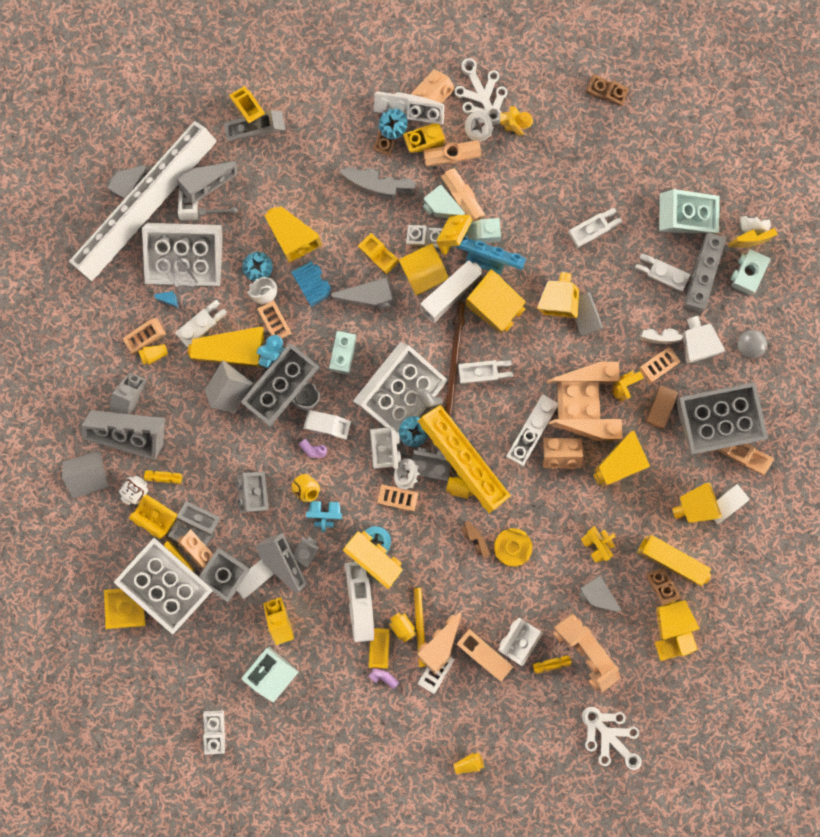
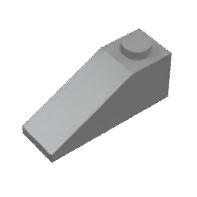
[224,110,286,142]
[177,161,238,204]
[331,278,393,309]
[255,533,307,593]

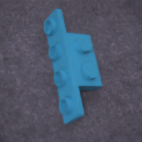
[453,235,526,274]

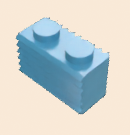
[292,261,332,307]

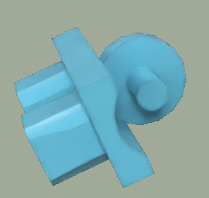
[257,335,285,368]
[306,501,342,533]

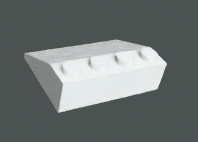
[142,223,222,286]
[353,342,448,439]
[114,538,213,634]

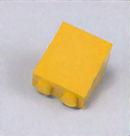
[264,206,322,263]
[466,269,526,334]
[593,431,650,487]

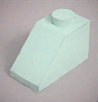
[423,185,465,218]
[465,218,501,243]

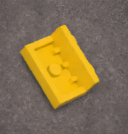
[436,215,472,254]
[612,371,644,402]
[129,494,178,539]

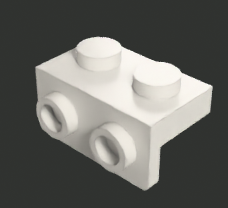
[370,427,401,469]
[498,618,543,666]

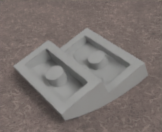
[168,501,220,547]

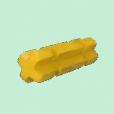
[144,470,182,484]
[533,655,571,674]

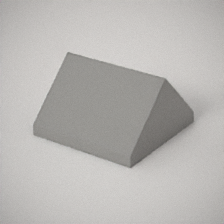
[205,361,253,413]
[62,451,110,498]
[199,548,250,602]

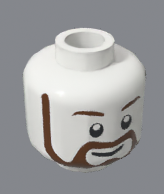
[119,476,148,505]

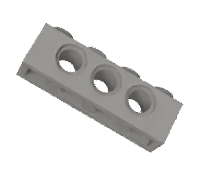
[683,232,726,314]

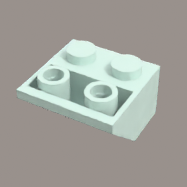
[241,647,299,703]

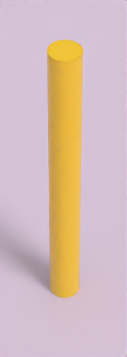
[413,588,426,667]

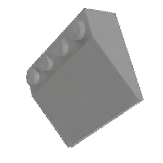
[675,382,768,455]

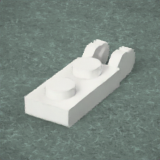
[568,208,622,248]
[635,254,690,292]
[175,300,227,348]
[458,360,513,384]

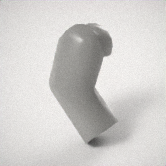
[417,388,443,407]

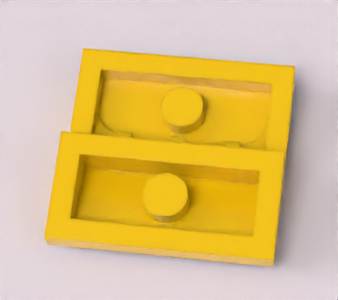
[728,228,778,248]
[398,243,449,296]

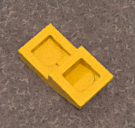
[358,233,399,275]

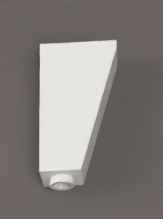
[420,260,482,324]

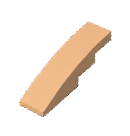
[716,443,774,476]

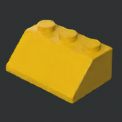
[343,531,403,589]

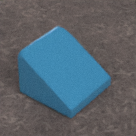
[154,291,178,309]

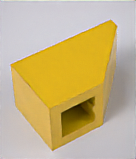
[403,123,445,152]
[263,597,295,645]

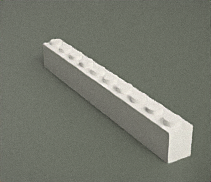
[69,121,217,281]

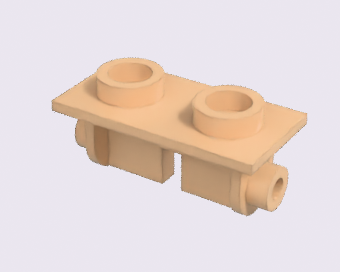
[177,529,214,569]

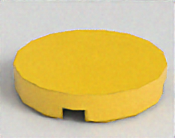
[494,528,533,567]

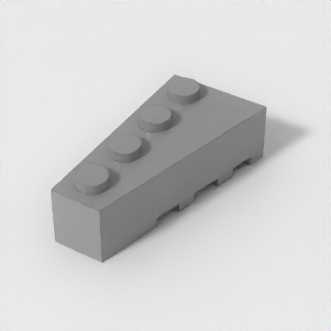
[82,410,165,460]

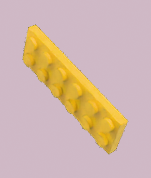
[417,405,511,513]

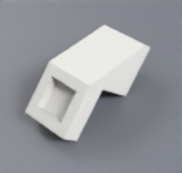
[303,410,351,440]

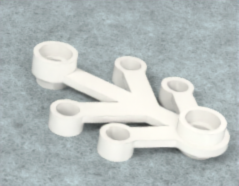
[455,58,507,126]
[582,707,642,770]

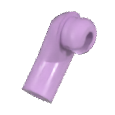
[299,439,327,458]
[369,668,399,689]

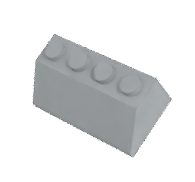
[241,343,320,426]

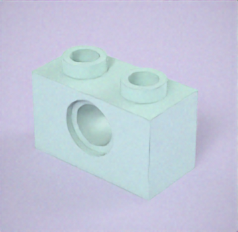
[730,249,771,296]
[329,331,357,375]

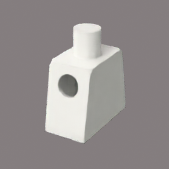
[682,316,725,364]

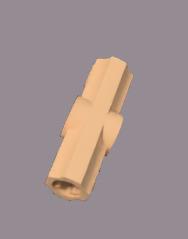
[423,140,481,167]
[441,168,485,222]

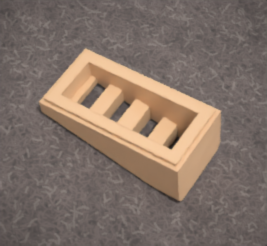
[257,300,292,339]
[122,318,166,355]
[639,346,681,384]
[377,484,419,512]

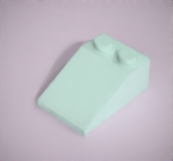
[659,189,719,234]

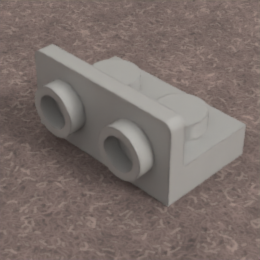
[412,448,451,481]
[235,472,269,513]

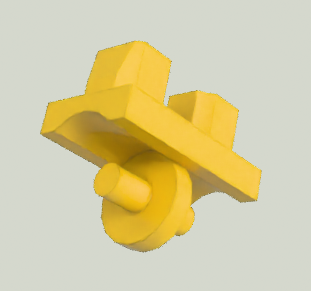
[500,106,533,135]
[581,526,616,563]

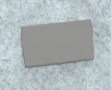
[575,292,603,336]

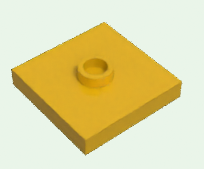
[104,589,145,629]

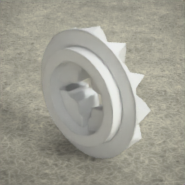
[465,111,494,142]
[394,459,419,490]

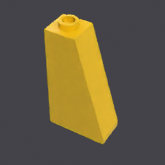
[188,327,265,367]
[637,535,711,586]

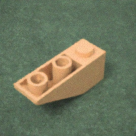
[418,613,461,674]
[456,628,513,681]

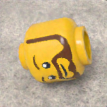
[291,474,320,503]

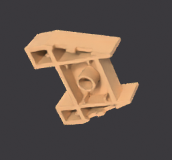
[547,362,622,441]
[553,614,621,692]

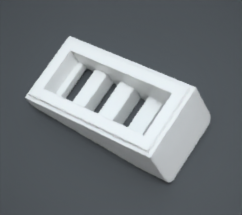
[178,189,198,220]
[418,657,455,694]

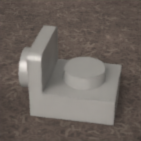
[293,536,320,567]

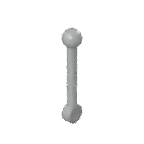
[199,207,238,216]

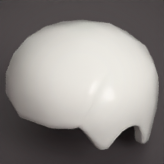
[740,216,771,236]
[247,277,277,304]

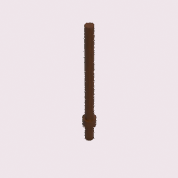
[445,302,465,416]

